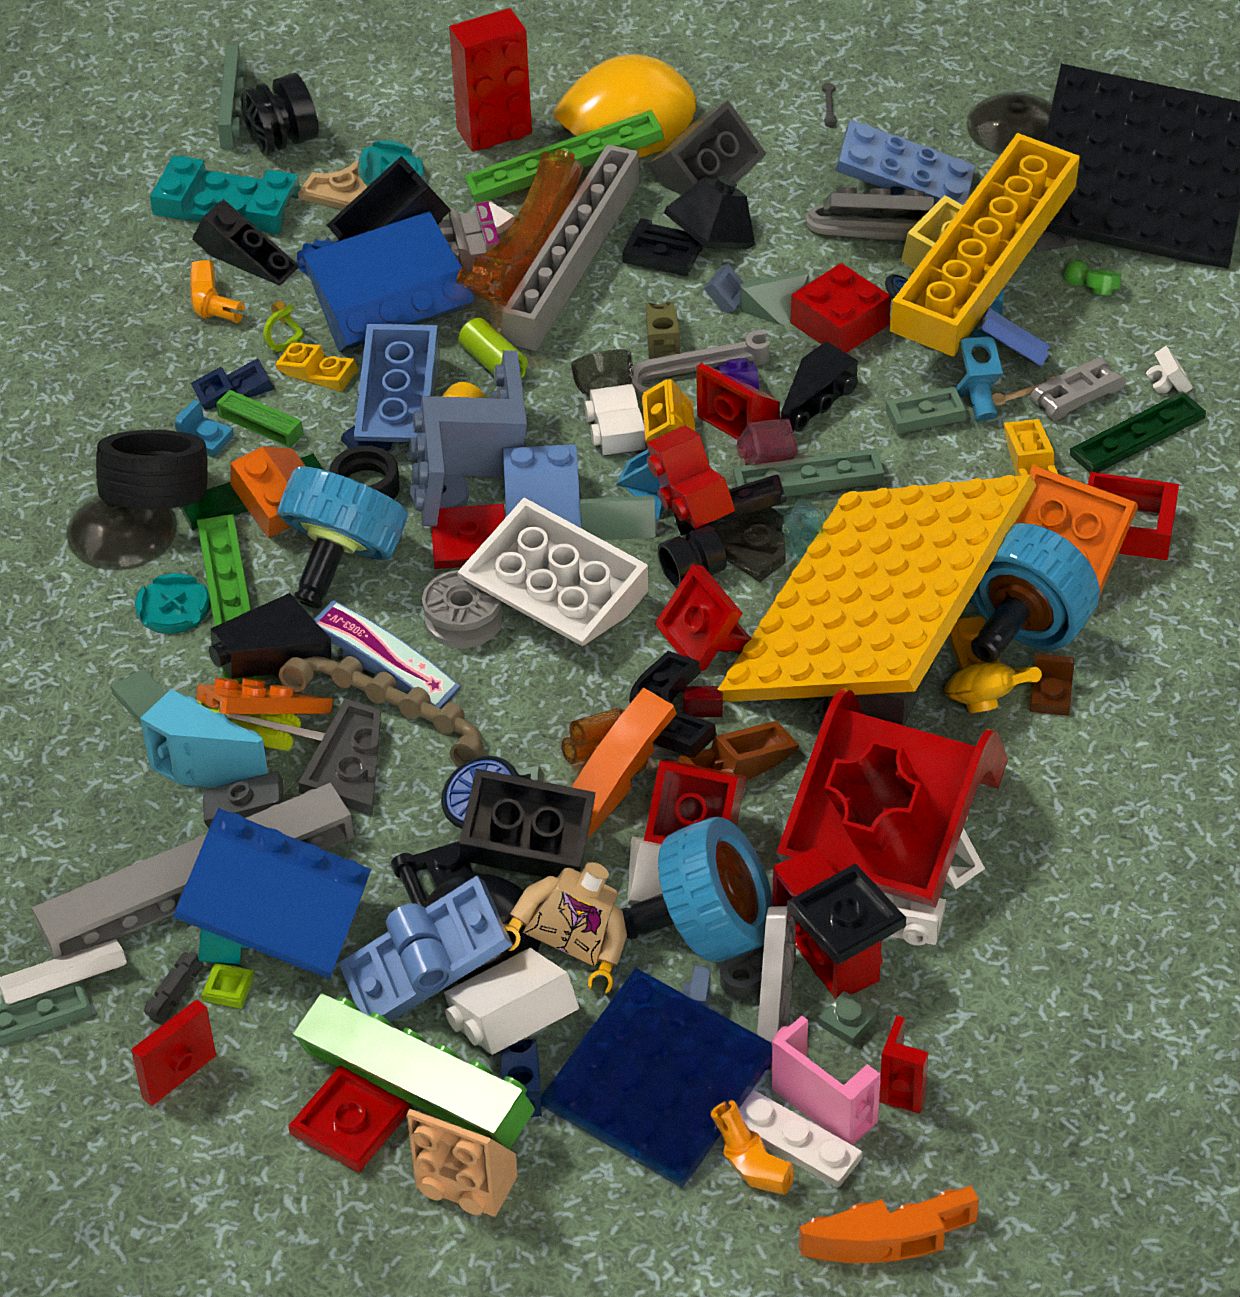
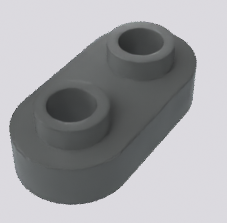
[720,945,796,998]

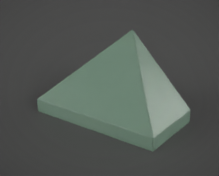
[740,270,809,325]

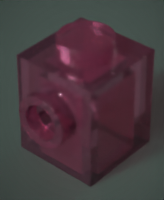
[737,418,798,466]

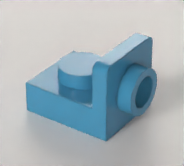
[175,400,234,458]

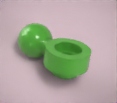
[1063,260,1122,295]

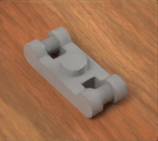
[1030,357,1126,422]

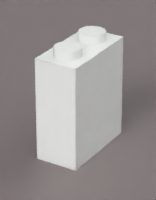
[444,948,580,1055]

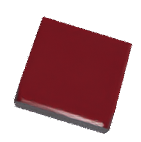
[684,686,723,717]

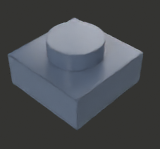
[703,264,744,313]
[682,966,711,1024]

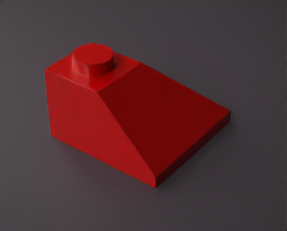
[696,363,780,448]

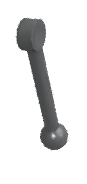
[822,83,837,127]

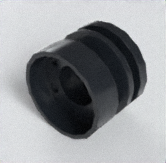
[240,72,319,155]

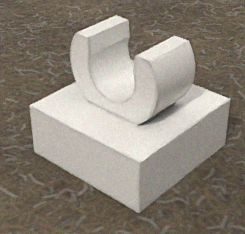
[1146,346,1193,394]

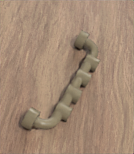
[279,656,485,767]

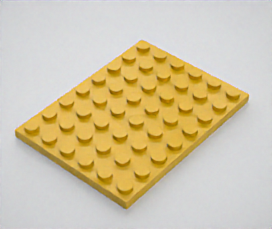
[718,474,1037,702]

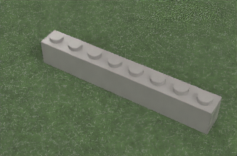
[502,144,639,351]
[32,782,354,959]

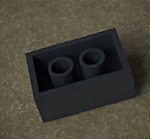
[458,768,596,878]

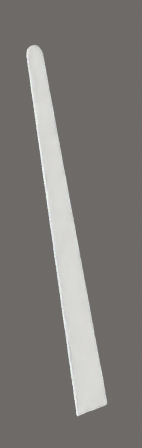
[226,714,325,741]

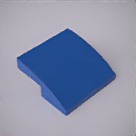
[978,308,1050,367]

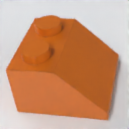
[230,446,305,538]

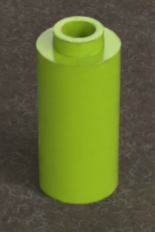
[458,318,528,379]

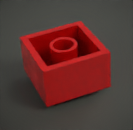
[791,263,891,353]
[644,760,747,844]

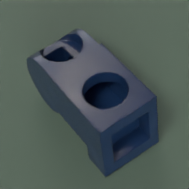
[501,1039,542,1117]

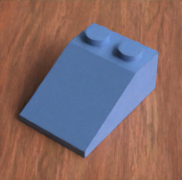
[503,444,581,528]

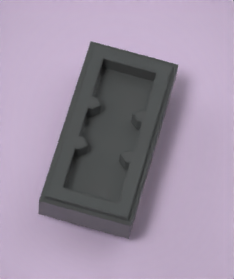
[203,771,284,828]

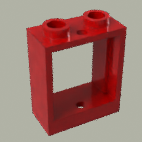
[1088,472,1179,561]

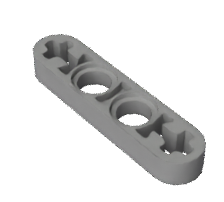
[757,906,796,1064]

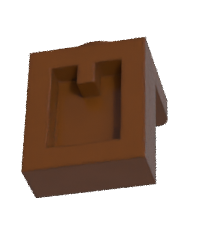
[1030,654,1075,715]

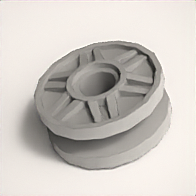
[422,569,503,649]

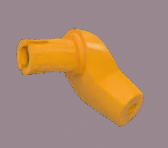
[190,260,245,323]
[710,1100,794,1195]

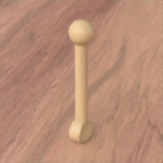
[992,377,1056,405]

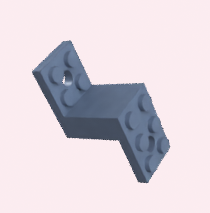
[409,350,527,526]

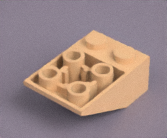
[407,1109,518,1217]

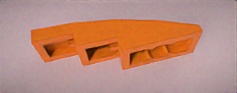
[572,687,676,839]

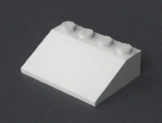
[457,497,648,647]

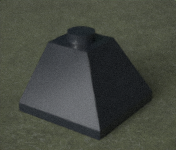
[664,176,755,249]

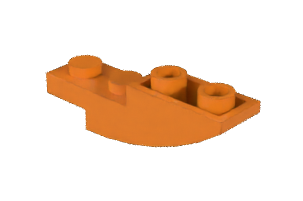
[799,1185,979,1263]

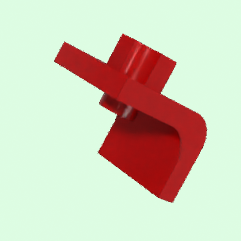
[776,688,1008,908]

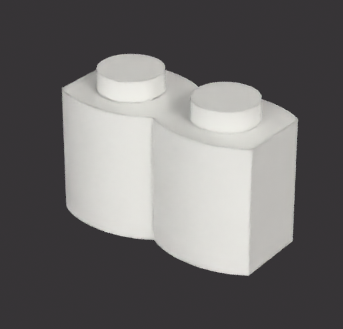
[584,384,646,456]

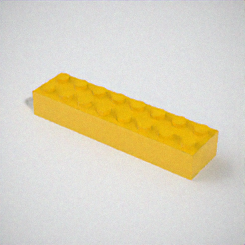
[890,133,1080,357]

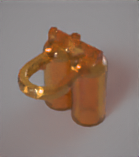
[561,708,648,774]

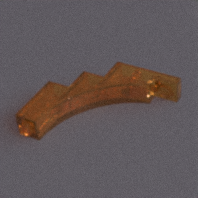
[456,149,584,306]

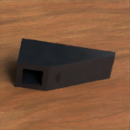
[192,199,299,285]
[781,341,858,438]

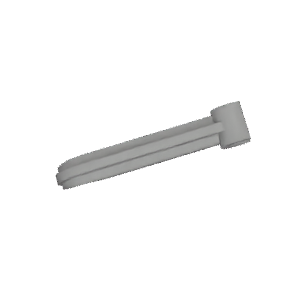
[806,205,920,241]
[628,330,770,399]

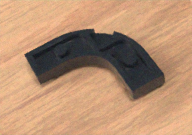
[629,651,717,758]

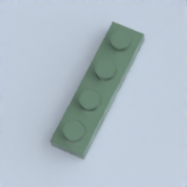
[218,44,247,149]
[733,448,884,497]

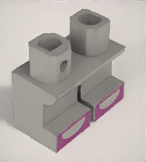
[438,201,503,274]

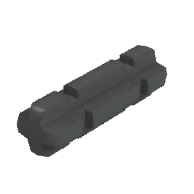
[144,951,203,1022]

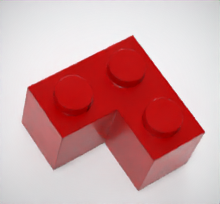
[646,425,735,529]

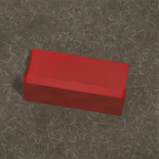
[879,1015,929,1114]

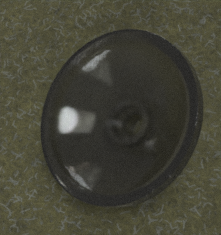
[967,92,1052,155]
[66,495,177,570]

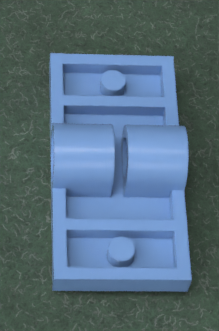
[835,119,975,205]
[339,875,513,1022]

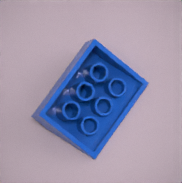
[301,211,475,352]
[173,808,371,979]

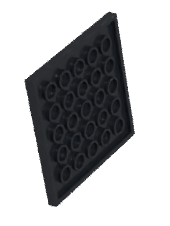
[1044,63,1240,268]

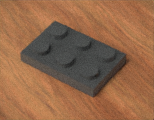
[823,187,934,218]

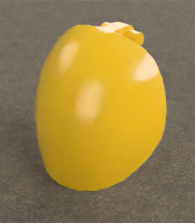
[553,54,696,157]

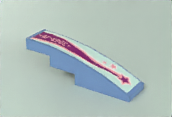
[314,600,460,709]

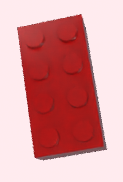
[449,8,532,152]

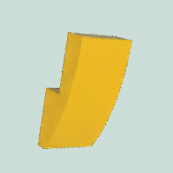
[275,343,359,392]

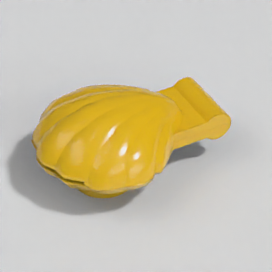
[944,662,1042,713]

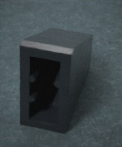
[209,593,331,679]

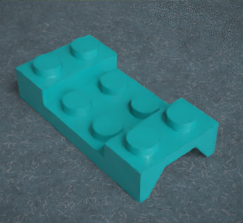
[150,155,300,234]

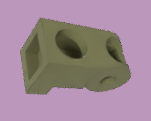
[646,301,680,359]

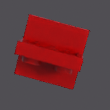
[654,564,751,672]

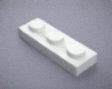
[738,1090,862,1188]

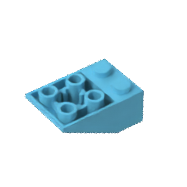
[140,689,268,788]

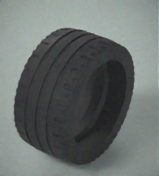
[96,430,208,509]

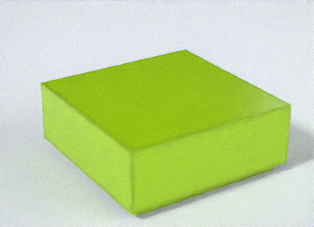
[201,963,255,1009]

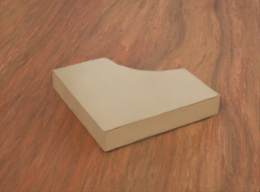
[298,160,367,210]

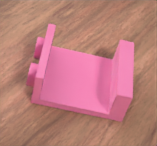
[771,1016,880,1145]

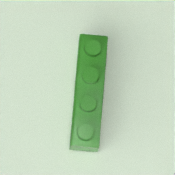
[216,390,303,448]

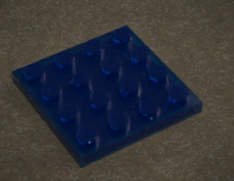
[541,967,772,1188]

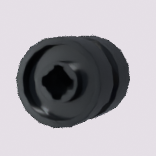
[657,525,727,588]

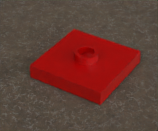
[432,503,505,569]
[131,999,217,1107]
[288,1065,410,1173]

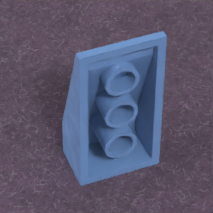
[354,324,440,442]

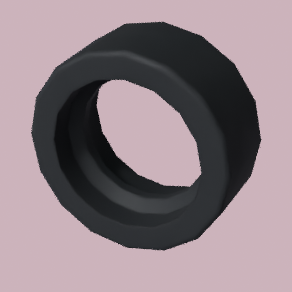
[329,446,400,500]

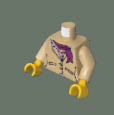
[504,862,627,994]

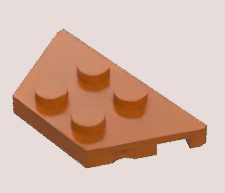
[196,678,333,714]

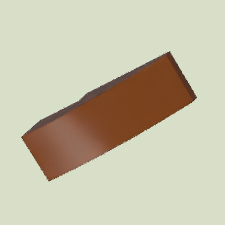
[678,721,799,781]

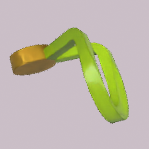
[263,301,304,352]

